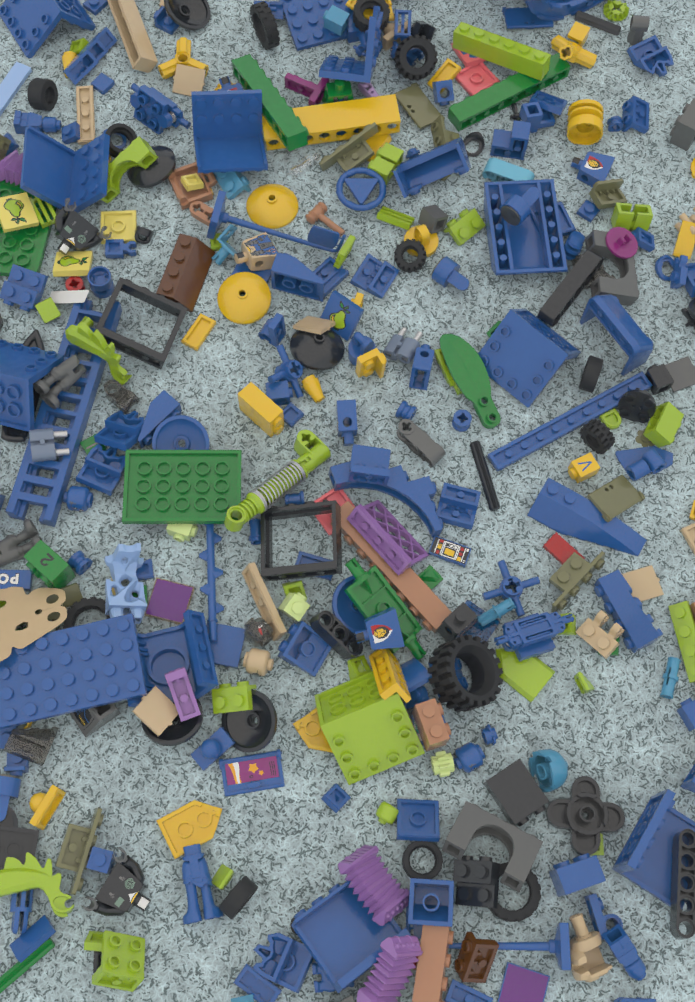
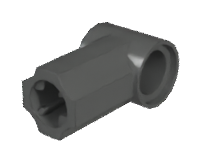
[627,15,650,45]

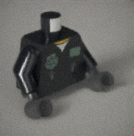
[55,198,112,255]
[81,847,151,916]

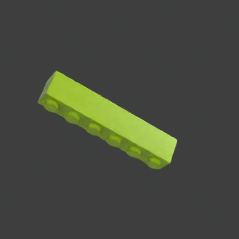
[453,22,551,81]

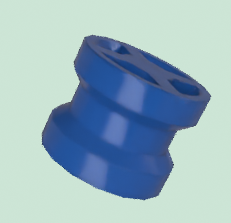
[395,400,417,420]
[452,409,472,432]
[67,550,93,575]

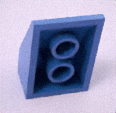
[271,252,324,302]

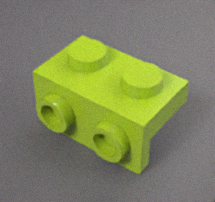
[443,208,486,246]
[211,681,257,714]

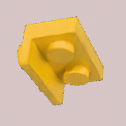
[355,348,387,379]

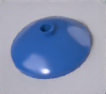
[152,415,210,450]
[332,576,365,634]

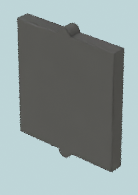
[665,356,695,393]

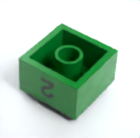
[23,540,76,589]

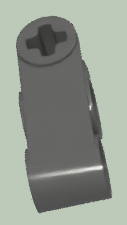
[397,419,446,467]

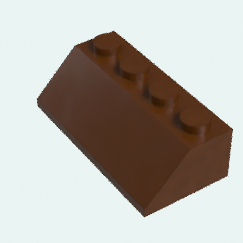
[156,233,215,313]

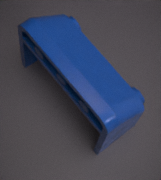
[393,137,471,198]
[580,294,653,376]

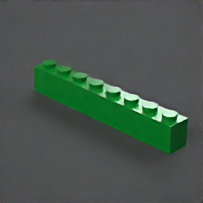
[447,53,571,132]
[231,54,309,152]

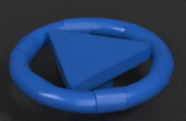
[336,167,386,211]

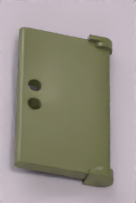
[394,82,445,130]
[587,475,645,522]

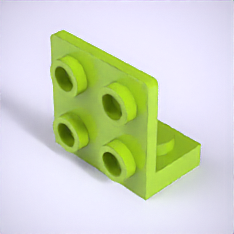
[91,930,145,992]

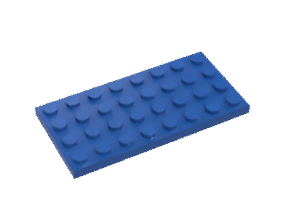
[0,613,147,729]

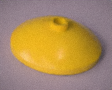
[246,184,298,229]
[217,272,271,324]

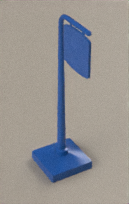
[206,190,346,252]
[406,902,571,970]

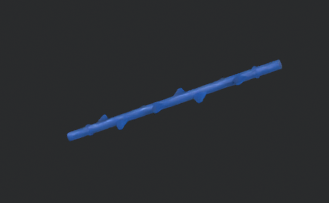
[199,524,224,642]

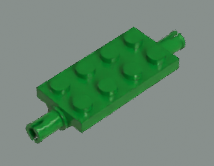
[344,557,427,660]

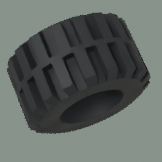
[394,34,438,81]

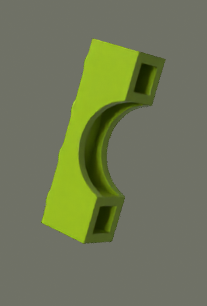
[100,136,158,203]

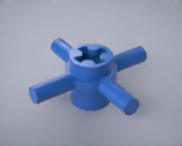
[268,344,306,398]
[482,560,540,617]

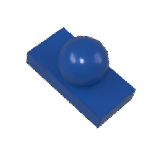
[190,727,235,771]

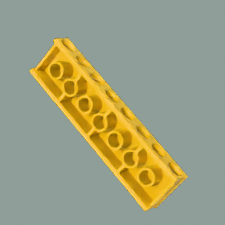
[262,94,401,151]

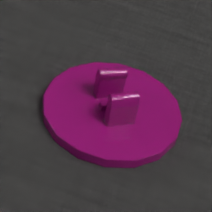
[605,227,638,259]

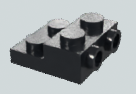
[453,855,500,909]

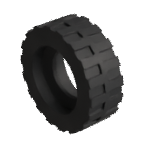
[352,0,390,33]

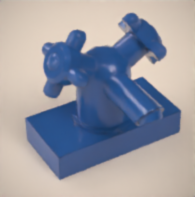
[347,26,383,57]

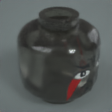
[244,618,273,647]

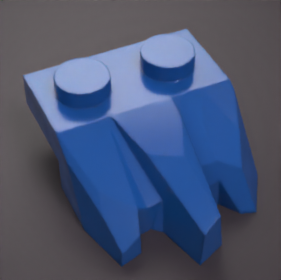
[627,35,674,77]
[94,410,144,451]
[76,444,125,496]
[253,933,313,994]

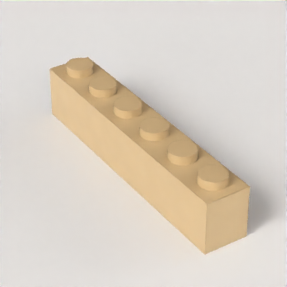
[107,0,158,73]

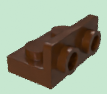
[454,931,499,983]

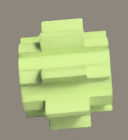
[430,750,455,777]

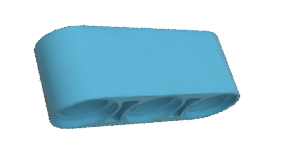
[482,158,535,182]

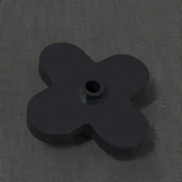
[546,776,625,855]

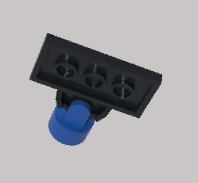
[0,774,39,870]

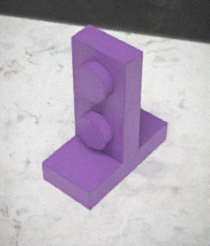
[165,666,201,722]

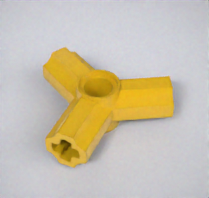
[551,35,597,69]
[158,37,209,79]

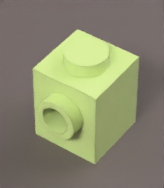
[166,524,198,542]
[277,592,310,622]

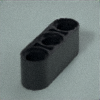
[310,610,363,659]

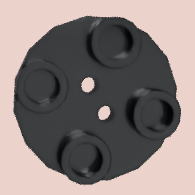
[618,388,656,423]

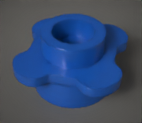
[481,724,498,746]

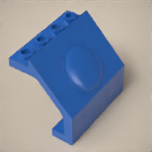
[128,610,219,708]

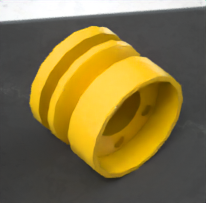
[567,99,604,145]

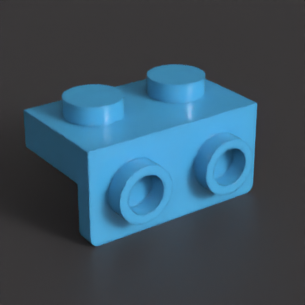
[213,171,251,200]

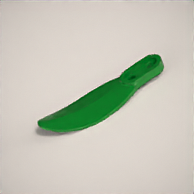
[439,334,501,429]

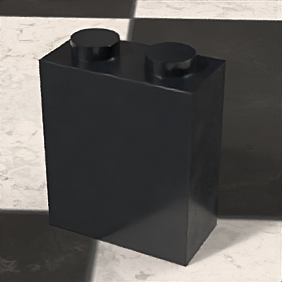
[484,759,549,827]

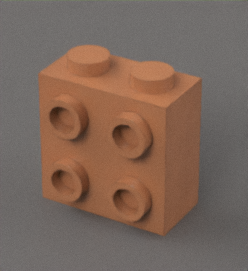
[412,698,451,752]

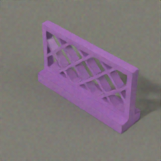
[347,500,429,576]

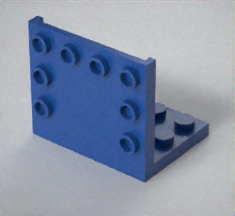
[0,0,96,58]
[319,6,383,83]
[191,89,268,174]
[20,125,110,213]
[478,308,581,408]
[0,339,64,432]
[612,789,695,910]

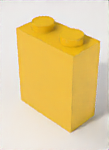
[238,382,284,437]

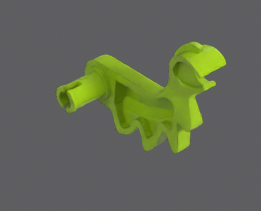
[65,316,132,385]
[0,852,74,918]

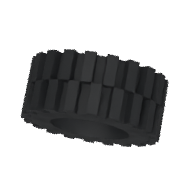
[428,635,503,712]

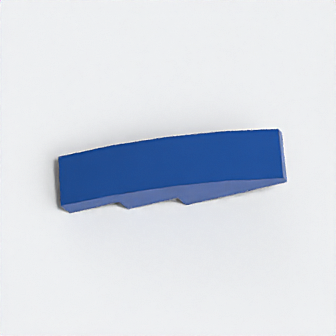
[63,27,118,85]

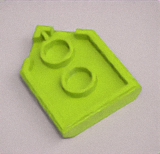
[495,648,555,702]

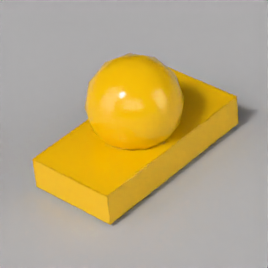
[29,785,66,830]

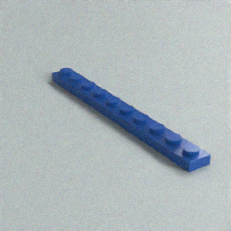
[487,371,653,472]

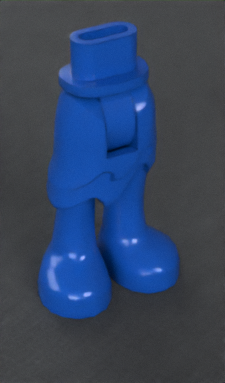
[182,844,224,925]

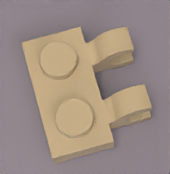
[576,610,625,659]

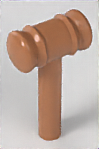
[305,202,345,236]

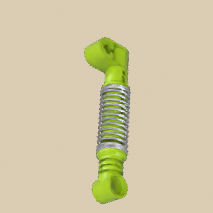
[224,430,331,532]

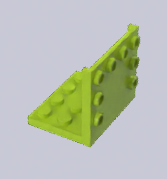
[314,671,425,785]

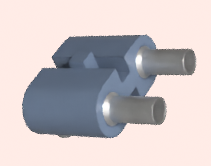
[383,327,423,364]
[29,428,70,462]

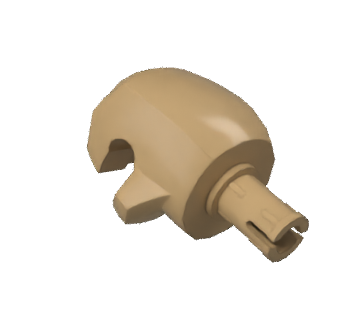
[569,913,612,982]

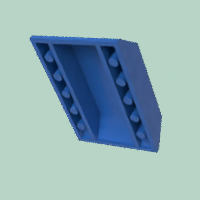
[484,179,568,275]

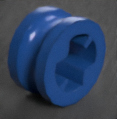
[607,116,623,132]

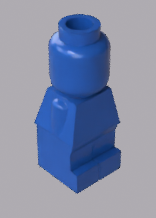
[13,110,62,134]
[602,924,646,981]

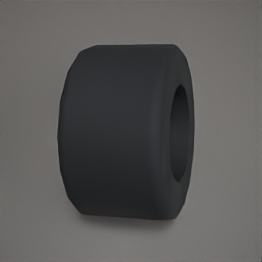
[27,78,58,111]

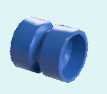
[87,266,115,299]

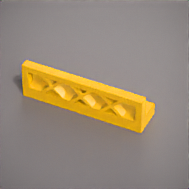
[369,649,412,703]

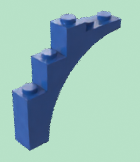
[328,461,443,538]

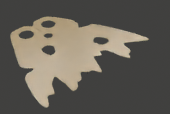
[0,587,67,662]

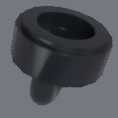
[134,226,154,244]

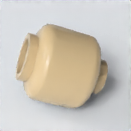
[243,648,274,676]

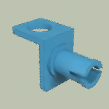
[212,224,237,265]

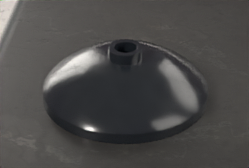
[164,0,211,31]
[127,145,176,188]
[290,329,344,370]
[222,689,277,752]
[141,699,203,746]

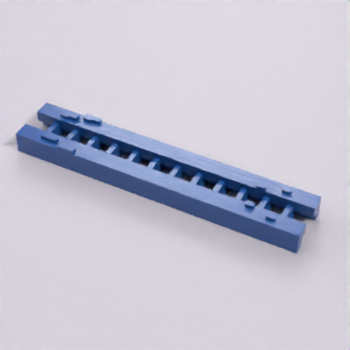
[6,297,122,527]

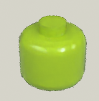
[375,801,399,825]

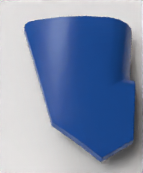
[615,446,673,481]

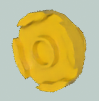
[404,224,439,257]

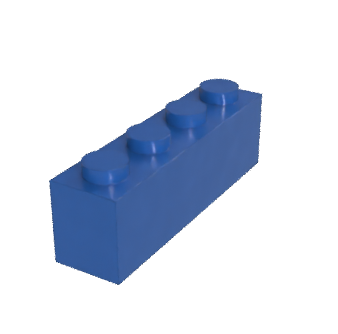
[594,570,663,653]

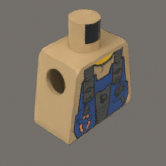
[234,232,278,271]

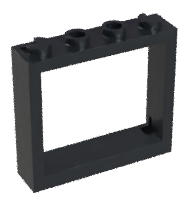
[95,277,188,369]
[261,499,342,581]

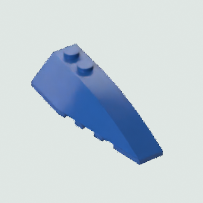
[527,477,647,556]

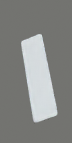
[50,290,89,304]

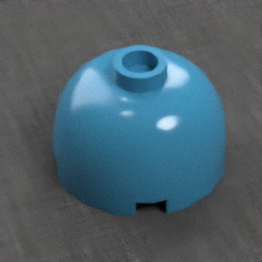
[528,749,568,792]

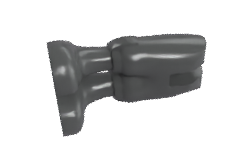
[33,355,86,409]
[0,518,43,567]

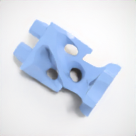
[104,543,147,624]

